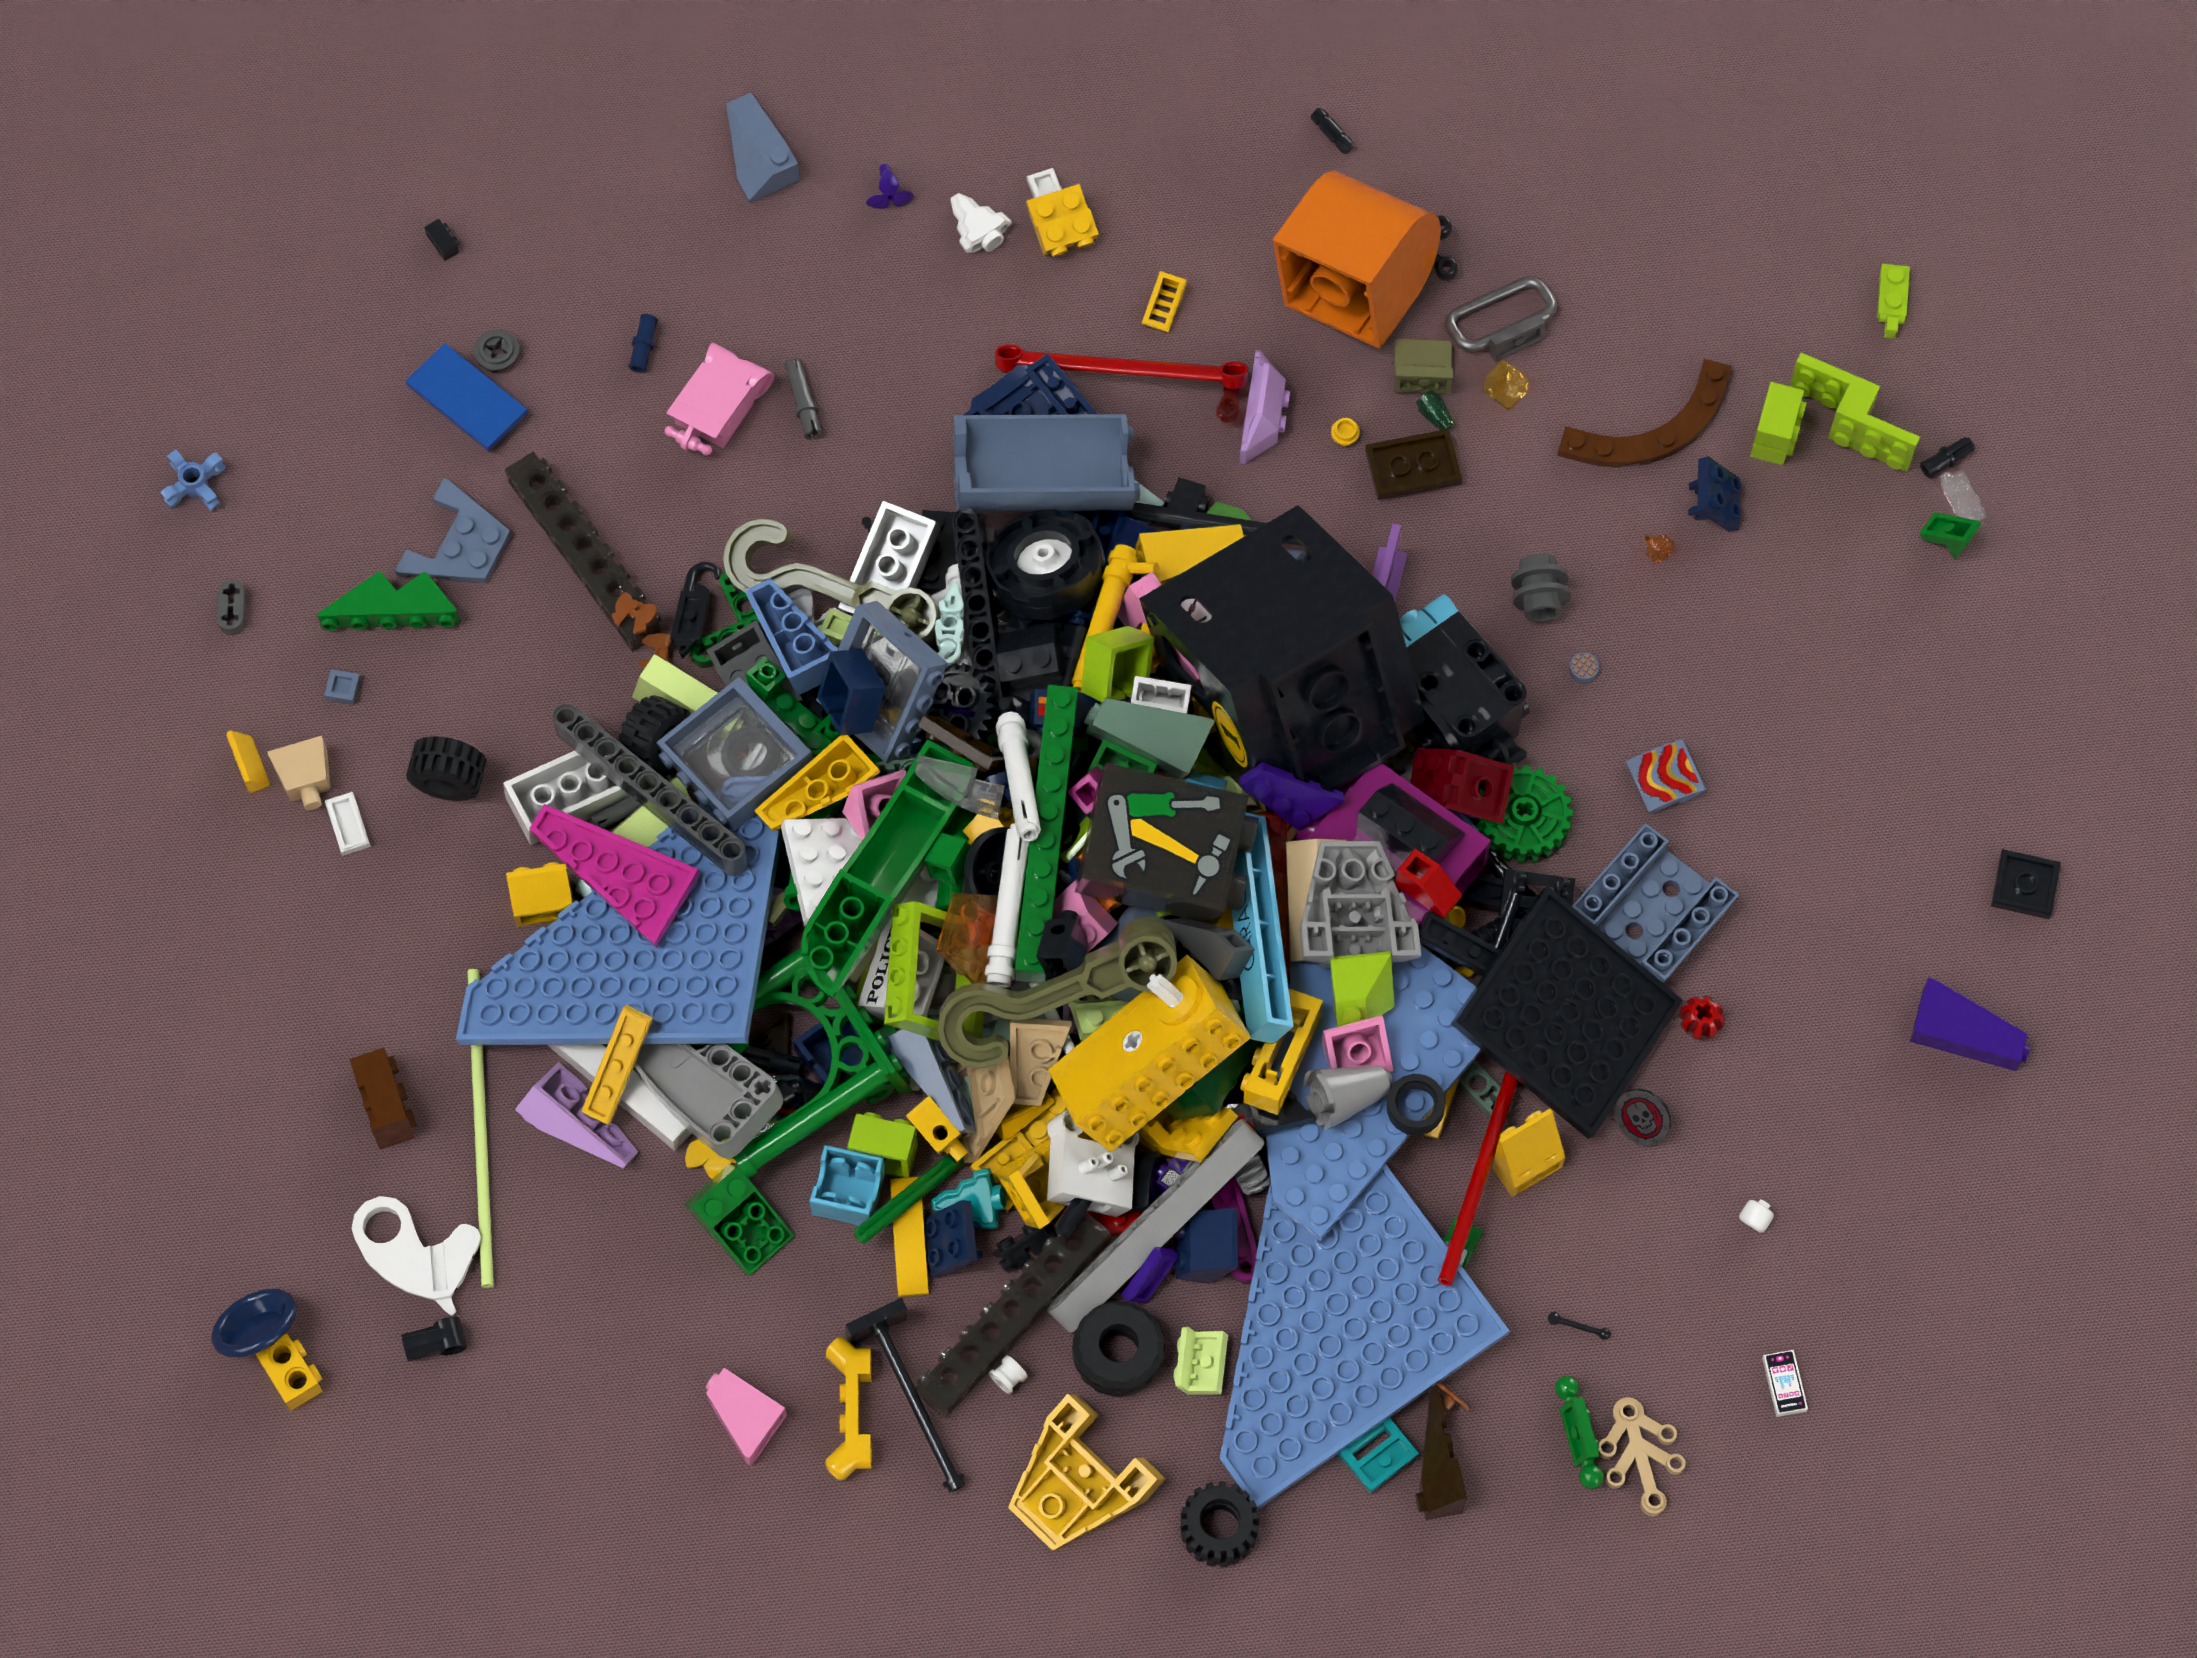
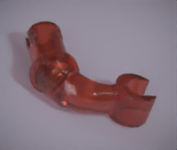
[1216,387,1239,423]

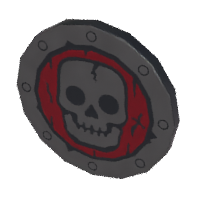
[1615,1088,1671,1146]

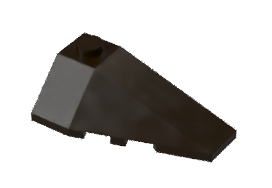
[1415,1386,1467,1520]

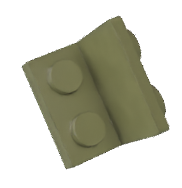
[1394,339,1453,394]

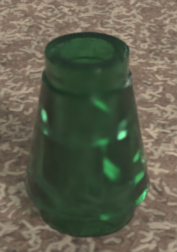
[1416,389,1455,430]

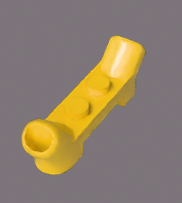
[825,1337,872,1480]

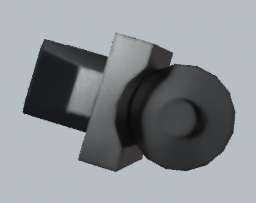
[1474,733,1527,785]

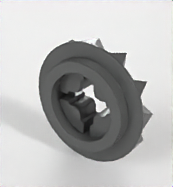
[474,329,519,372]

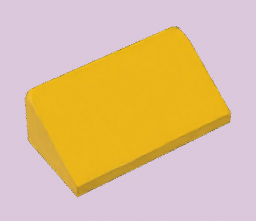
[226,731,270,793]

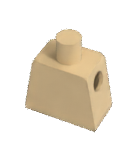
[268,736,331,810]

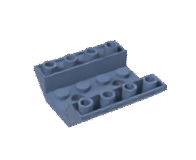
[1572,823,1739,982]

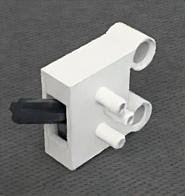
[1047,1110,1139,1238]

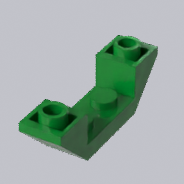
[745,656,852,750]

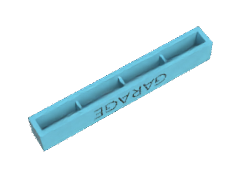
[1221,811,1293,1044]

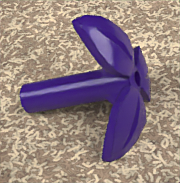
[866,164,914,209]

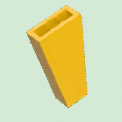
[1135,524,1246,585]

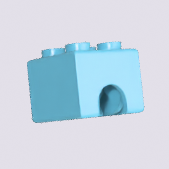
[809,1145,886,1226]

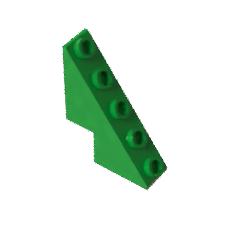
[316,570,461,631]

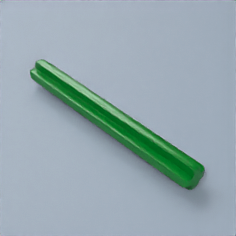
[854,1155,965,1244]

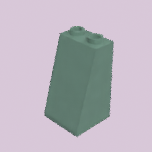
[1083,698,1215,781]

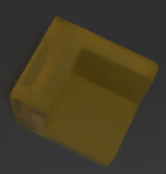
[1483,359,1529,410]

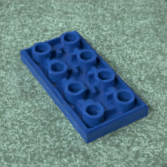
[405,343,528,452]

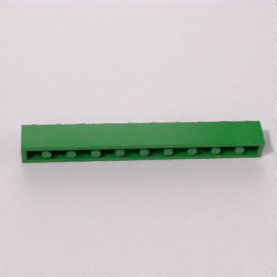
[1015,685,1078,983]

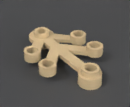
[1598,1397,1686,1517]

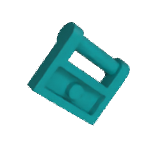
[1337,1418,1419,1494]

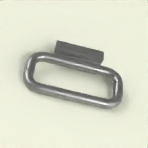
[1445,277,1557,362]

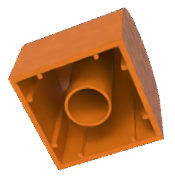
[1272,170,1441,349]

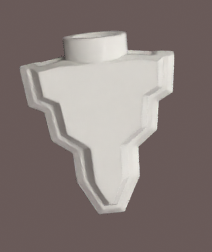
[951,193,1012,253]

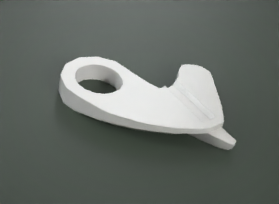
[352,1196,481,1316]

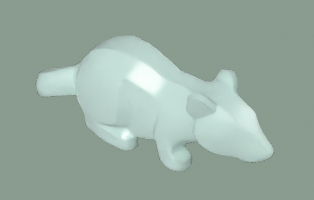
[935,582,965,667]

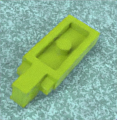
[1877,264,1910,339]

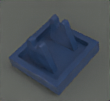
[1688,456,1741,532]
[924,1200,983,1278]

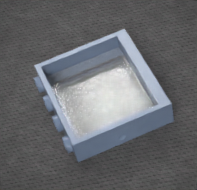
[816,601,948,763]
[656,677,814,832]

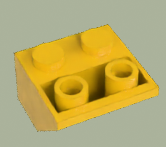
[506,862,574,927]

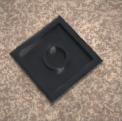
[1991,849,2061,919]

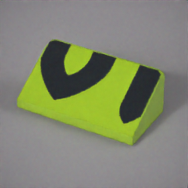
[1060,808,1110,863]

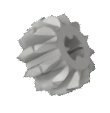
[1234,1151,1270,1196]

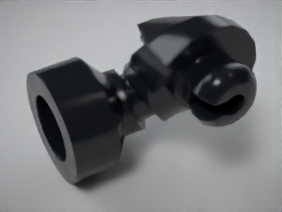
[776,1077,823,1111]

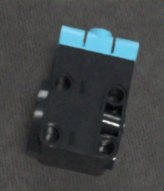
[1399,594,1530,754]

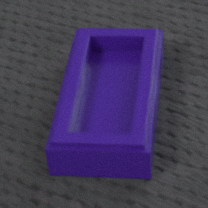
[1121,1247,1179,1303]

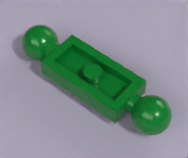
[1555,1376,1604,1489]

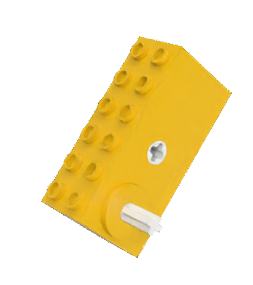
[1048,955,1251,1152]

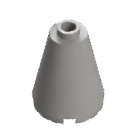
[1304,1066,1393,1130]

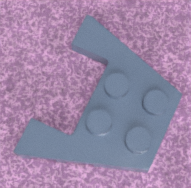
[395,478,511,583]

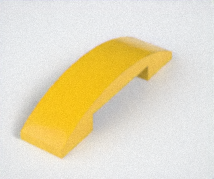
[890,1177,929,1297]

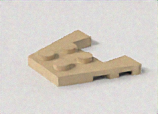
[952,1056,1015,1163]

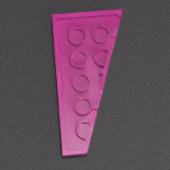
[530,804,700,948]

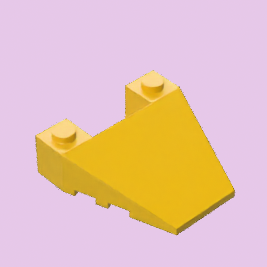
[1008,1394,1166,1551]

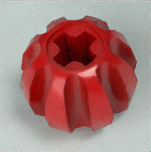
[1679,995,1725,1040]

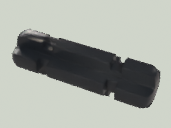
[1310,108,1355,154]

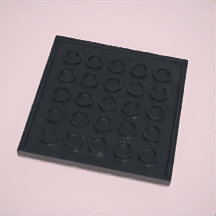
[1451,886,1683,1139]

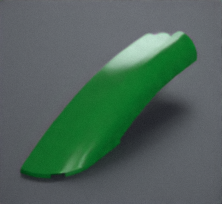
[801,739,979,999]

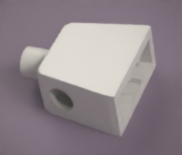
[1131,676,1192,714]

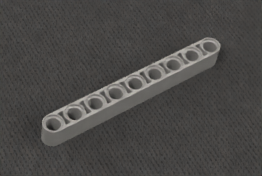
[1047,1119,1264,1333]

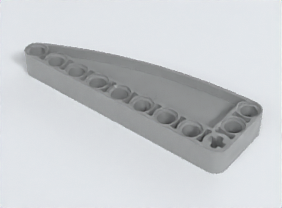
[633,1043,784,1158]

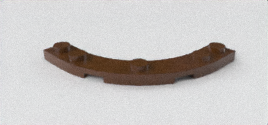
[1557,359,1732,468]

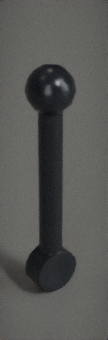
[1548,1312,1611,1340]

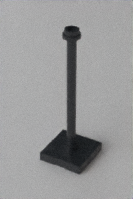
[845,1297,966,1493]

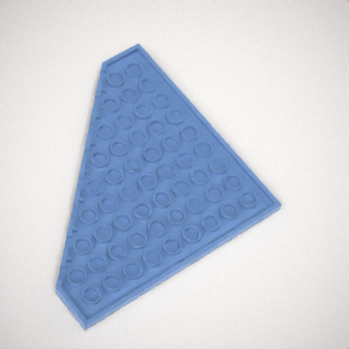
[456,777,782,1045]
[1256,835,1482,1241]
[1220,1165,1510,1511]

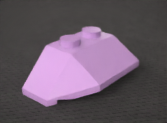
[1240,350,1290,464]

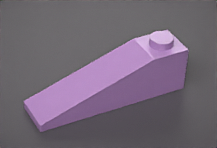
[515,1062,638,1168]

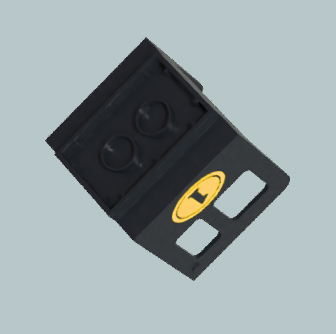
[1139,505,1426,816]

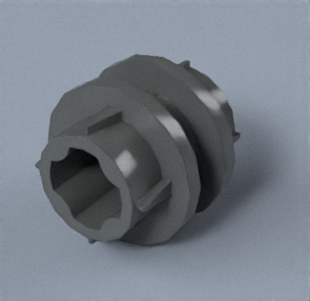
[1511,553,1571,622]

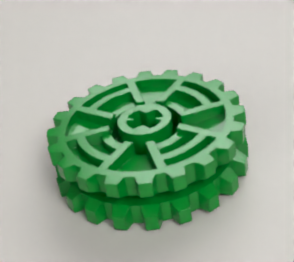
[1474,765,1573,864]

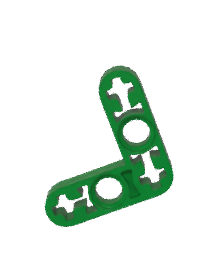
[691,571,762,668]

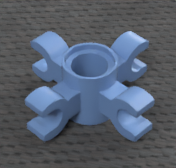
[160,449,226,511]

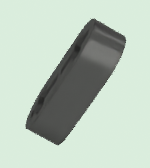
[217,580,247,636]

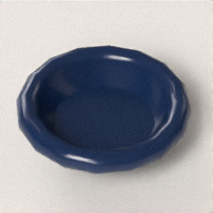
[211,1289,297,1358]

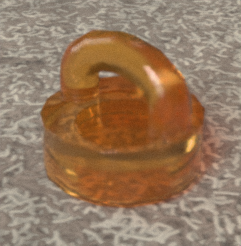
[1644,534,1674,562]

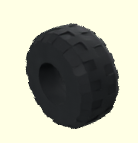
[1072,1301,1165,1397]

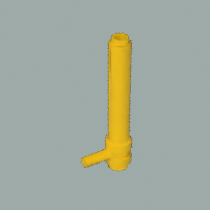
[1071,544,1160,692]

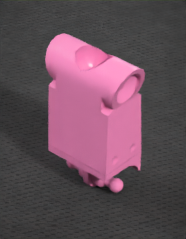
[664,342,775,456]

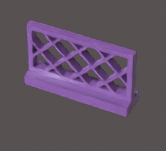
[1372,524,1408,603]

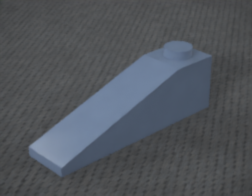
[889,1029,977,1134]

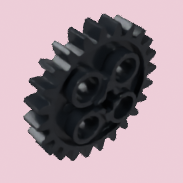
[916,663,1000,750]

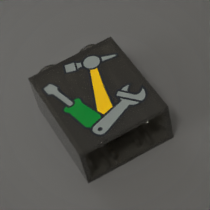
[1074,762,1259,925]

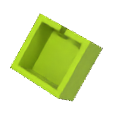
[1750,382,1807,465]
[1081,626,1154,702]
[847,1112,918,1178]

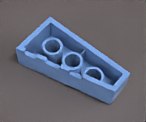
[745,578,838,696]

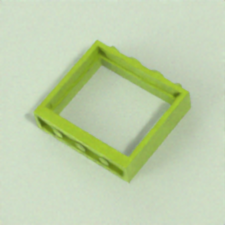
[884,901,989,1041]

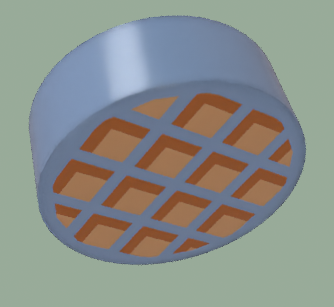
[1569,652,1599,683]

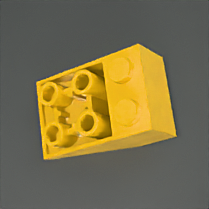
[1492,1109,1565,1197]

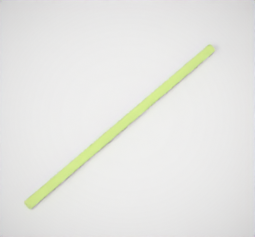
[467,969,494,1288]

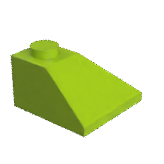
[1330,951,1394,1027]

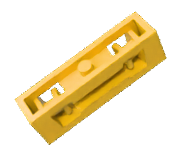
[1240,988,1323,1115]

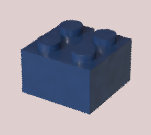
[817,649,886,736]
[793,1019,875,1086]

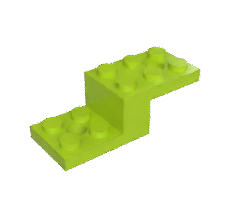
[1790,353,1920,472]

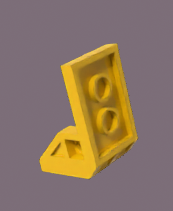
[1138,1107,1238,1163]
[995,1127,1095,1229]

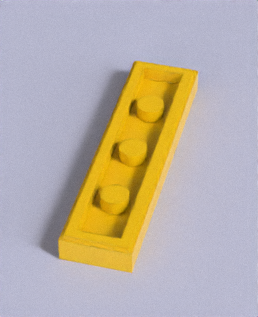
[581,1004,653,1125]

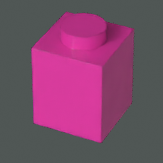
[1067,765,1116,815]

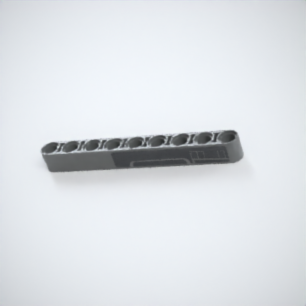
[552,704,749,876]

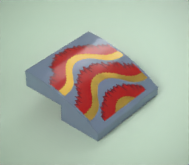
[1626,739,1707,815]

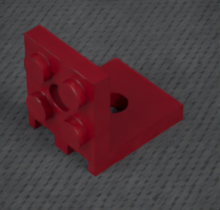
[1410,749,1514,824]

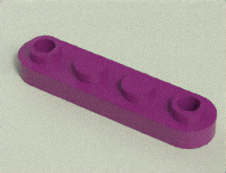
[1210,1176,1257,1284]

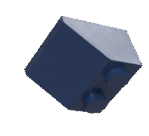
[1173,1208,1238,1284]

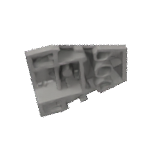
[1299,841,1421,968]

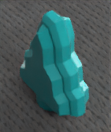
[931,1168,1006,1229]

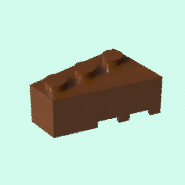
[349,1048,417,1150]

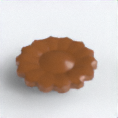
[1436,1382,1470,1412]

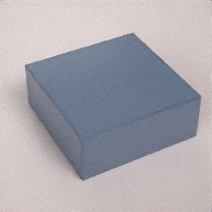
[324,669,361,705]

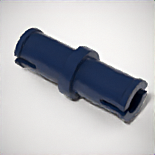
[628,314,658,373]

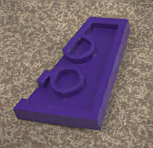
[1239,762,1344,831]

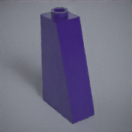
[1910,977,2030,1071]

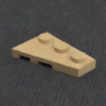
[1010,1018,1072,1106]

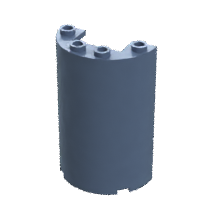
[953,414,1140,512]

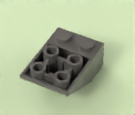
[707,620,804,728]

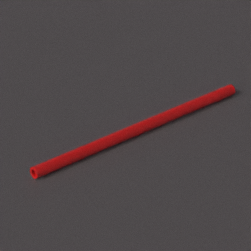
[1438,1071,1518,1286]

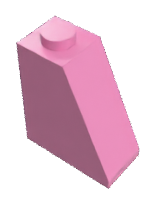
[706,1368,787,1466]

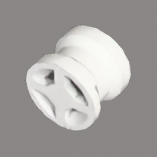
[989,1355,1028,1395]

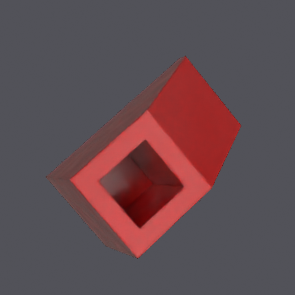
[1395,849,1462,919]

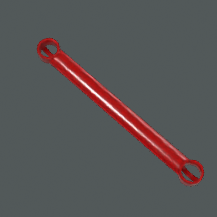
[995,344,1248,389]

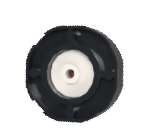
[985,509,1107,621]

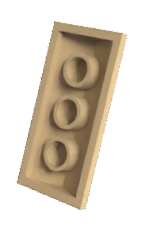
[1286,839,1346,962]

